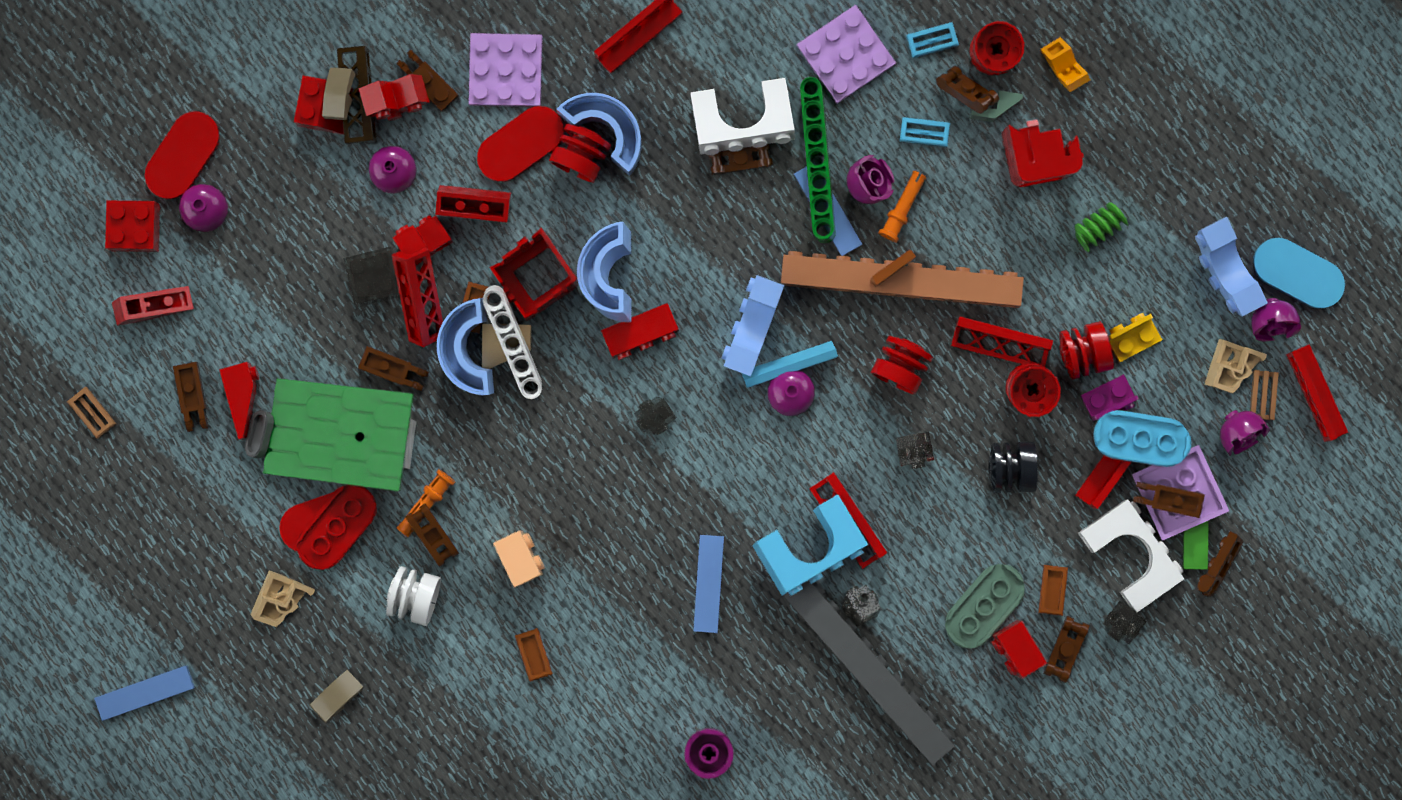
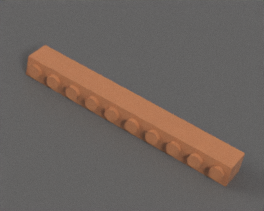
[781,251,1024,308]

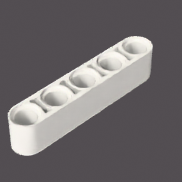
[483,285,542,399]

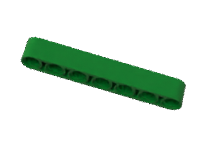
[800,77,836,243]

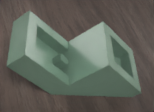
[969,90,1023,122]

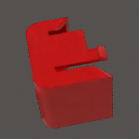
[1001,119,1084,188]
[489,227,579,321]

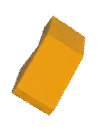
[1040,37,1090,92]

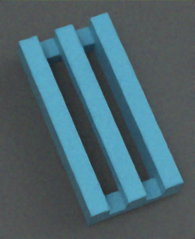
[906,22,959,58]
[900,117,950,147]

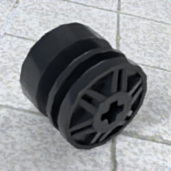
[988,442,1038,493]

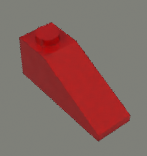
[112,286,194,326]
[219,362,259,440]

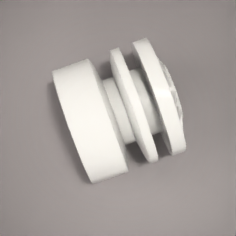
[386,566,441,626]

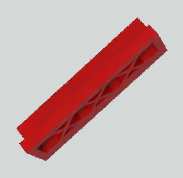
[594,0,683,74]
[392,248,443,347]
[951,317,1053,366]
[1286,344,1348,442]
[1075,455,1131,509]
[809,472,887,569]

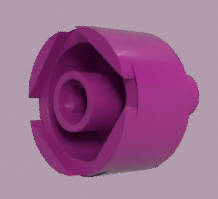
[685,728,733,779]

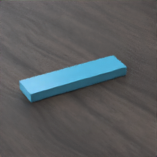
[741,341,838,388]

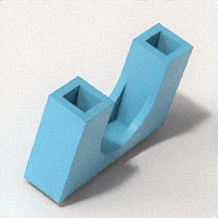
[752,495,868,596]

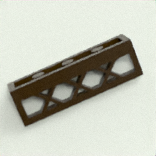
[337,46,377,145]

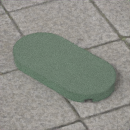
[945,564,1025,649]

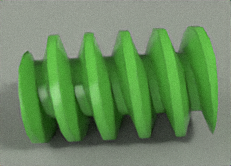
[1074,202,1128,252]

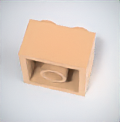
[493,531,545,587]

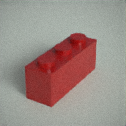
[435,185,511,222]
[601,303,679,360]

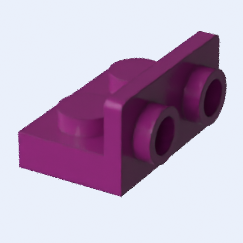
[1080,374,1139,421]

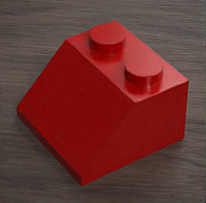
[294,75,353,135]

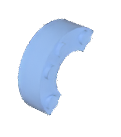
[557,93,641,176]
[1195,217,1268,316]
[577,222,632,322]
[721,275,784,376]
[437,298,494,395]

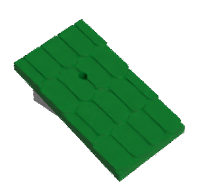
[263,378,416,491]

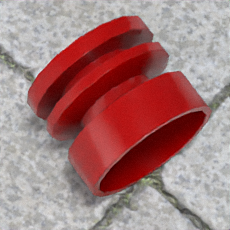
[969,21,1025,76]
[549,124,611,183]
[1059,321,1114,380]
[870,336,933,395]
[1006,363,1061,417]

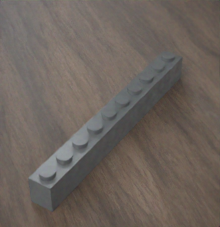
[771,580,955,765]

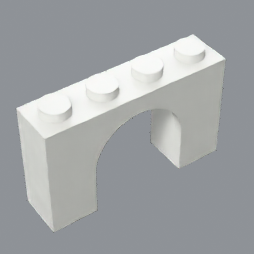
[691,78,795,155]
[1078,499,1184,612]

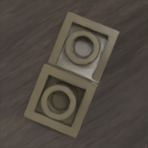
[323,68,355,120]
[310,670,363,723]

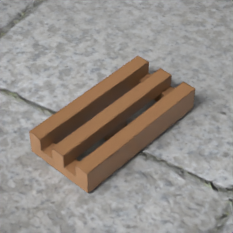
[1250,370,1279,420]
[67,387,117,439]

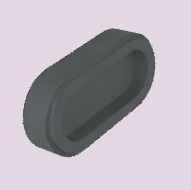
[245,410,274,459]

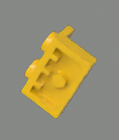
[1108,313,1162,363]

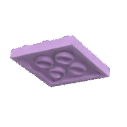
[796,5,896,104]
[469,33,542,107]
[1132,445,1229,541]

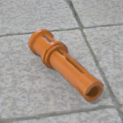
[878,171,927,243]
[397,469,455,537]

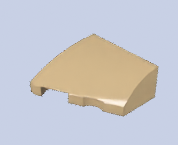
[482,324,532,369]
[1205,339,1267,393]
[251,570,315,627]

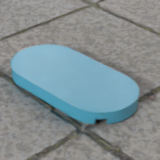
[1253,238,1345,309]
[1093,410,1191,467]

